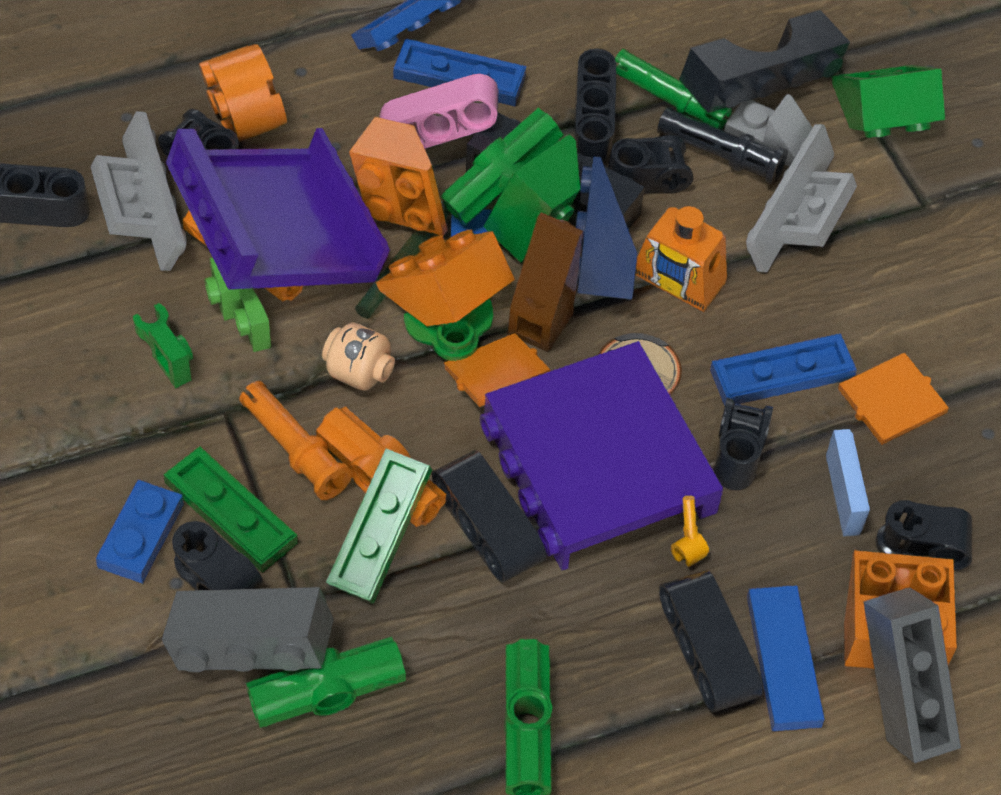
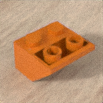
[349,117,448,236]
[375,229,515,326]
[844,550,957,669]

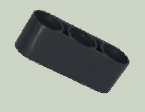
[573,48,616,167]
[0,163,90,227]
[431,450,546,583]
[659,570,762,713]

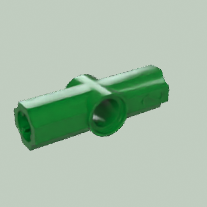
[440,107,564,226]
[246,636,406,728]
[504,639,553,795]

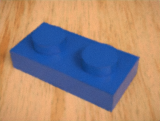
[96,480,184,584]

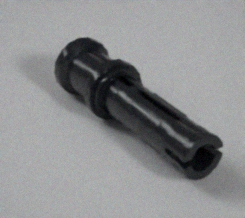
[657,107,788,185]

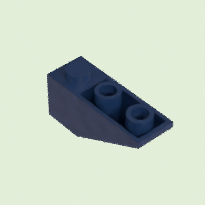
[576,156,637,299]

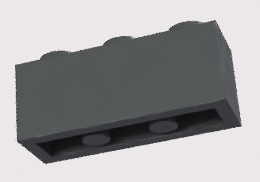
[162,587,334,672]
[863,587,961,763]

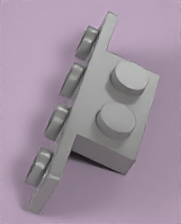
[91,111,187,271]
[746,124,857,272]

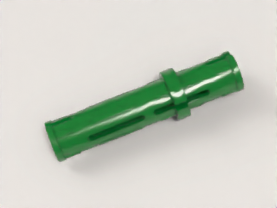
[615,48,732,130]

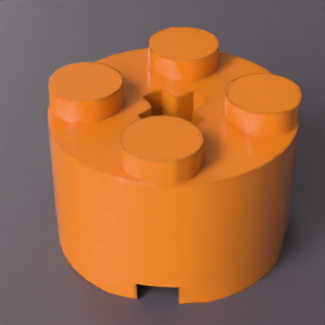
[198,44,287,142]

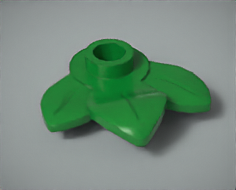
[404,298,493,361]

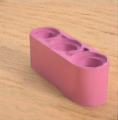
[380,74,499,149]

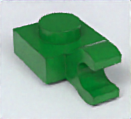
[133,303,194,389]

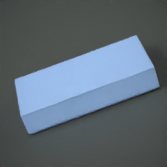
[826,429,870,536]

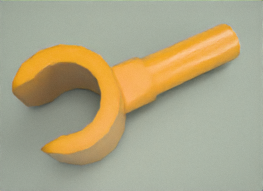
[671,496,709,567]

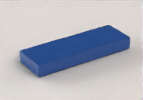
[393,39,526,106]
[710,333,857,406]
[747,585,825,731]

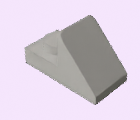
[724,94,812,167]

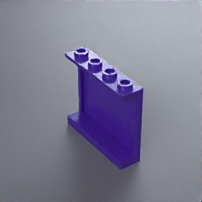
[166,128,390,290]
[480,341,723,571]

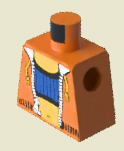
[635,206,727,312]

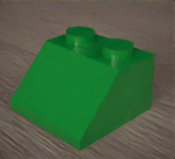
[831,65,945,138]
[483,134,580,263]

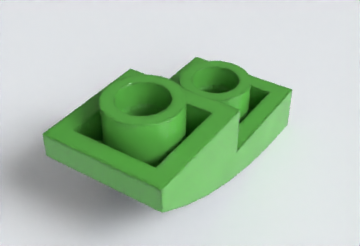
[204,258,271,352]

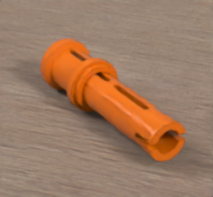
[239,381,353,500]

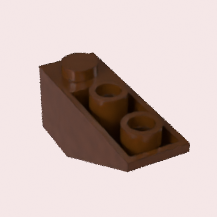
[508,212,583,352]

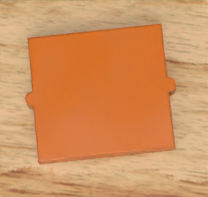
[444,333,551,407]
[838,353,949,445]

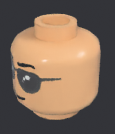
[322,322,395,391]

